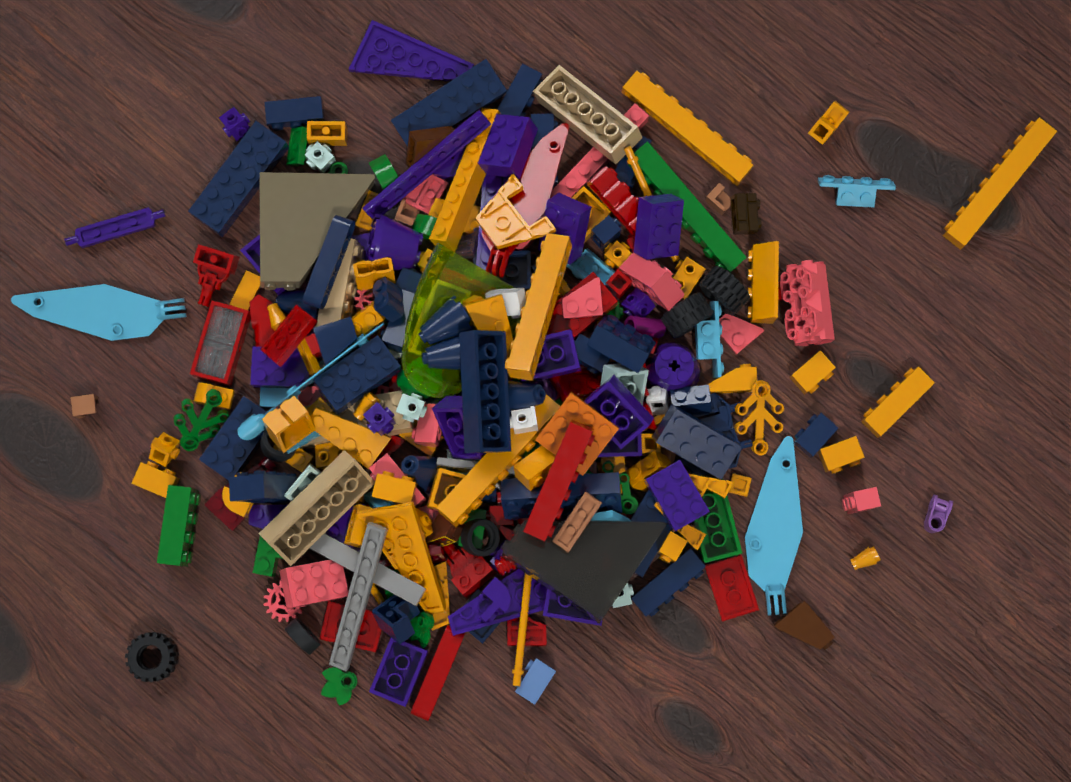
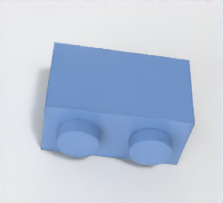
[515,658,556,705]

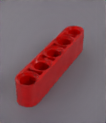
[410,625,466,721]

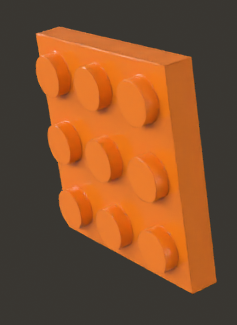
[536,392,619,476]

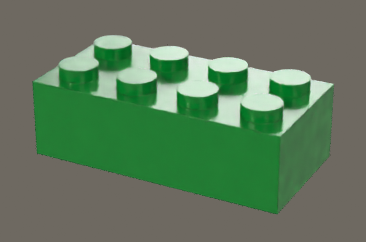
[692,478,743,563]
[157,485,201,567]

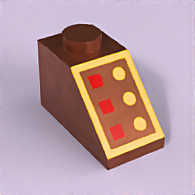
[425,513,465,547]

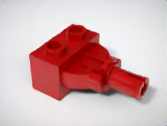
[193,244,240,307]
[442,543,496,599]

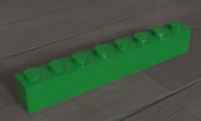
[627,141,747,272]

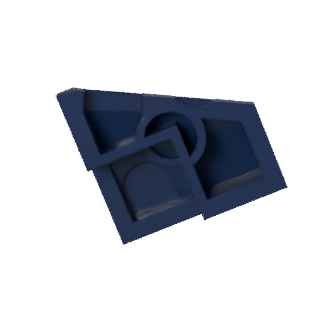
[313,317,357,366]

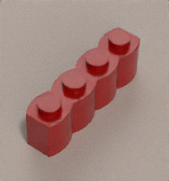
[587,166,639,238]

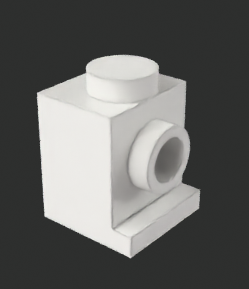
[646,386,671,415]
[510,406,538,434]

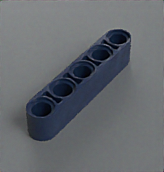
[303,215,355,309]

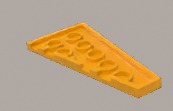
[357,502,446,613]

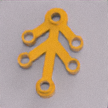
[734,380,784,456]

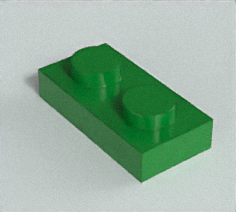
[286,127,307,167]

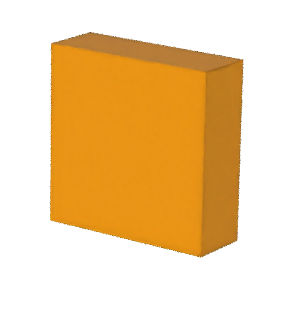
[728,474,752,497]

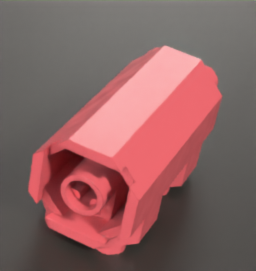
[780,260,835,347]

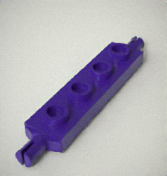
[64,207,166,248]

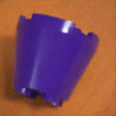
[364,214,423,270]
[645,343,700,398]

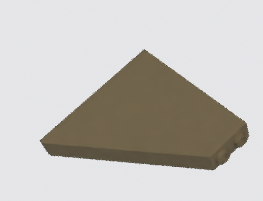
[259,172,375,290]

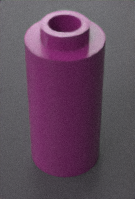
[624,316,666,338]

